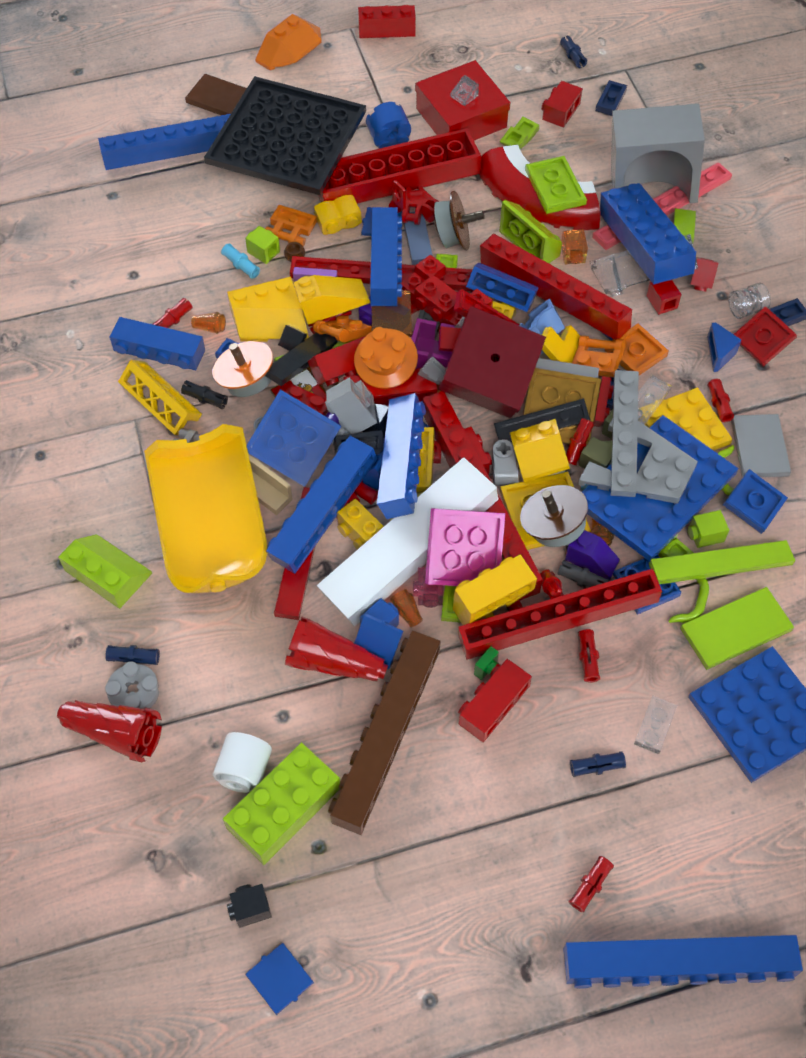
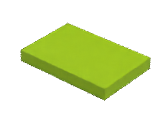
[525,156,587,214]

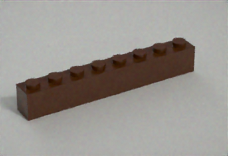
[328,630,441,836]

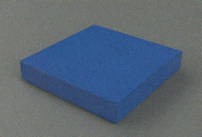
[723,469,788,534]

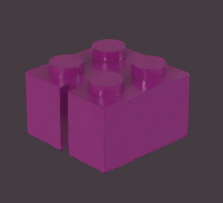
[411,318,455,369]

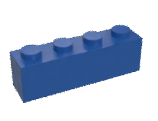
[109,317,206,371]

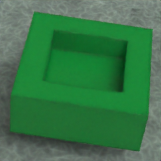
[474,646,499,680]

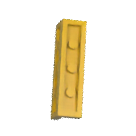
[118,360,202,435]

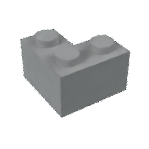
[325,377,377,434]

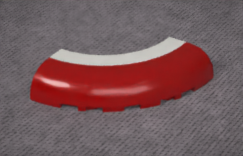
[479,145,600,230]

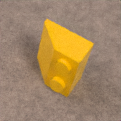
[510,419,570,482]

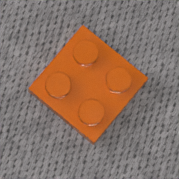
[605,323,669,375]

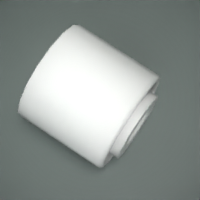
[213,732,272,793]

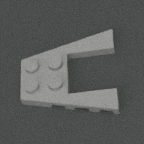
[578,418,698,504]

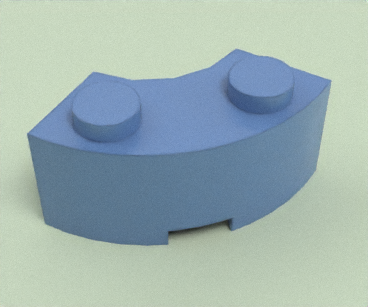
[519,299,565,355]

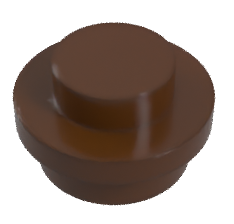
[284,242,305,262]

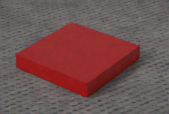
[734,306,797,367]

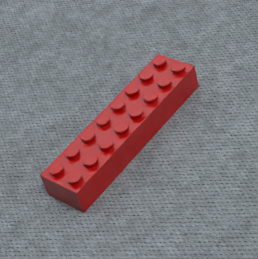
[318,128,481,204]

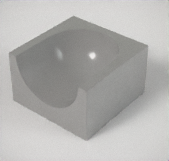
[611,103,705,203]

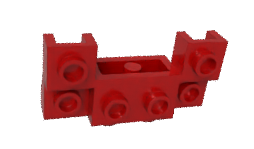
[399,255,493,326]

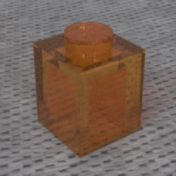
[561,229,588,265]

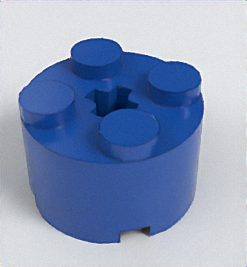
[366,102,411,149]

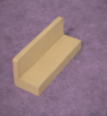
[248,454,293,515]

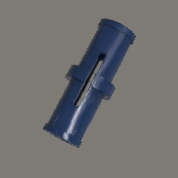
[560,35,588,68]
[105,645,160,665]
[570,751,626,777]

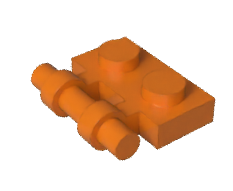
[265,205,317,246]

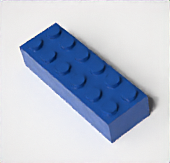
[600,183,696,284]

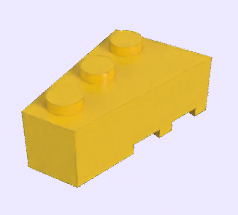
[453,554,537,625]

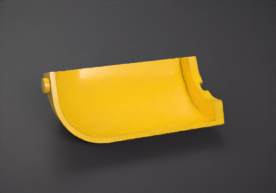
[144,424,267,593]

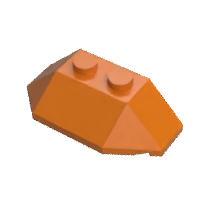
[255,14,322,70]

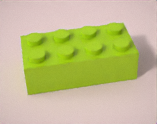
[223,742,340,865]

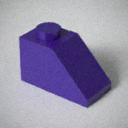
[565,530,620,581]

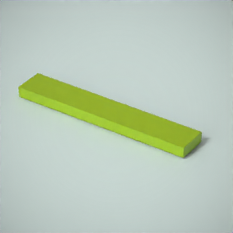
[649,540,796,584]

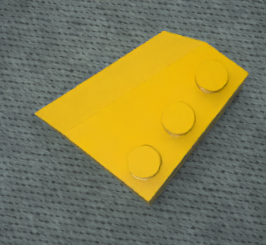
[227,276,309,342]

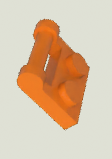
[313,316,372,343]
[572,336,626,377]

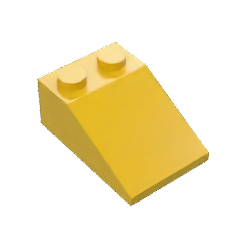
[293,275,370,325]

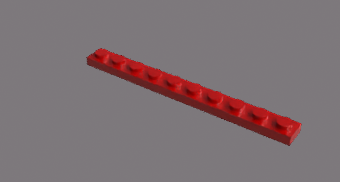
[290,256,505,292]

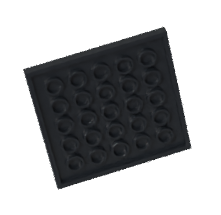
[204,76,366,195]

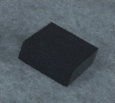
[278,325,307,351]

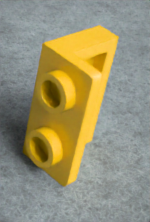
[337,499,384,550]

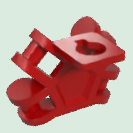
[389,180,439,225]

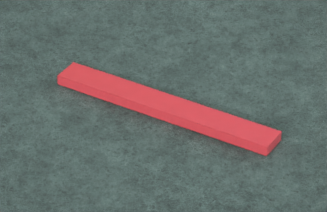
[592,162,732,250]

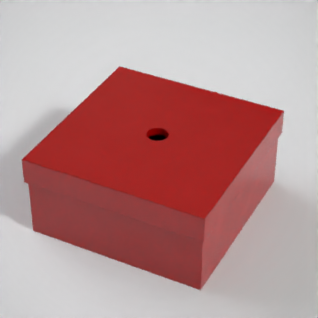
[415,60,511,140]

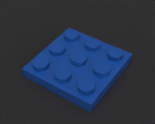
[246,389,342,487]

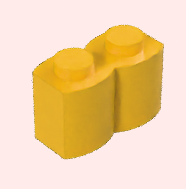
[314,195,362,235]

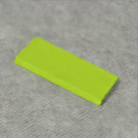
[680,587,794,670]

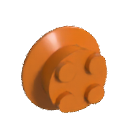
[354,327,418,389]

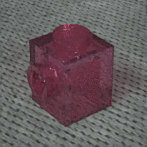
[413,568,443,608]

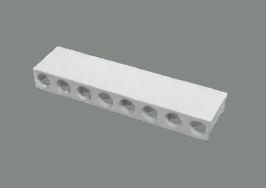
[317,457,499,627]

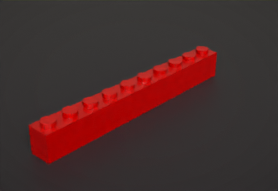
[422,391,543,601]

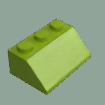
[499,200,562,263]
[58,534,152,609]

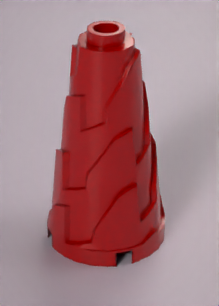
[285,616,388,682]
[57,700,162,763]

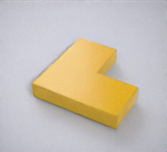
[542,325,580,363]

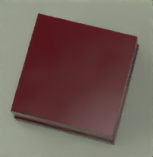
[438,306,546,418]

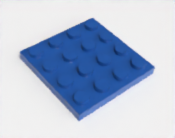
[688,646,806,783]

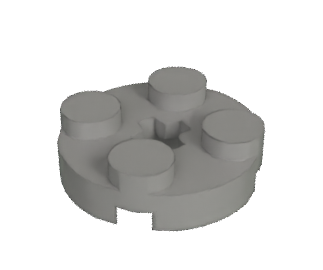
[105,662,159,709]

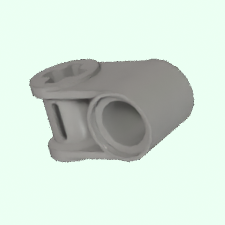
[492,439,518,486]

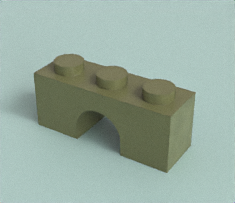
[578,409,640,469]

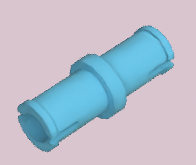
[221,243,260,279]

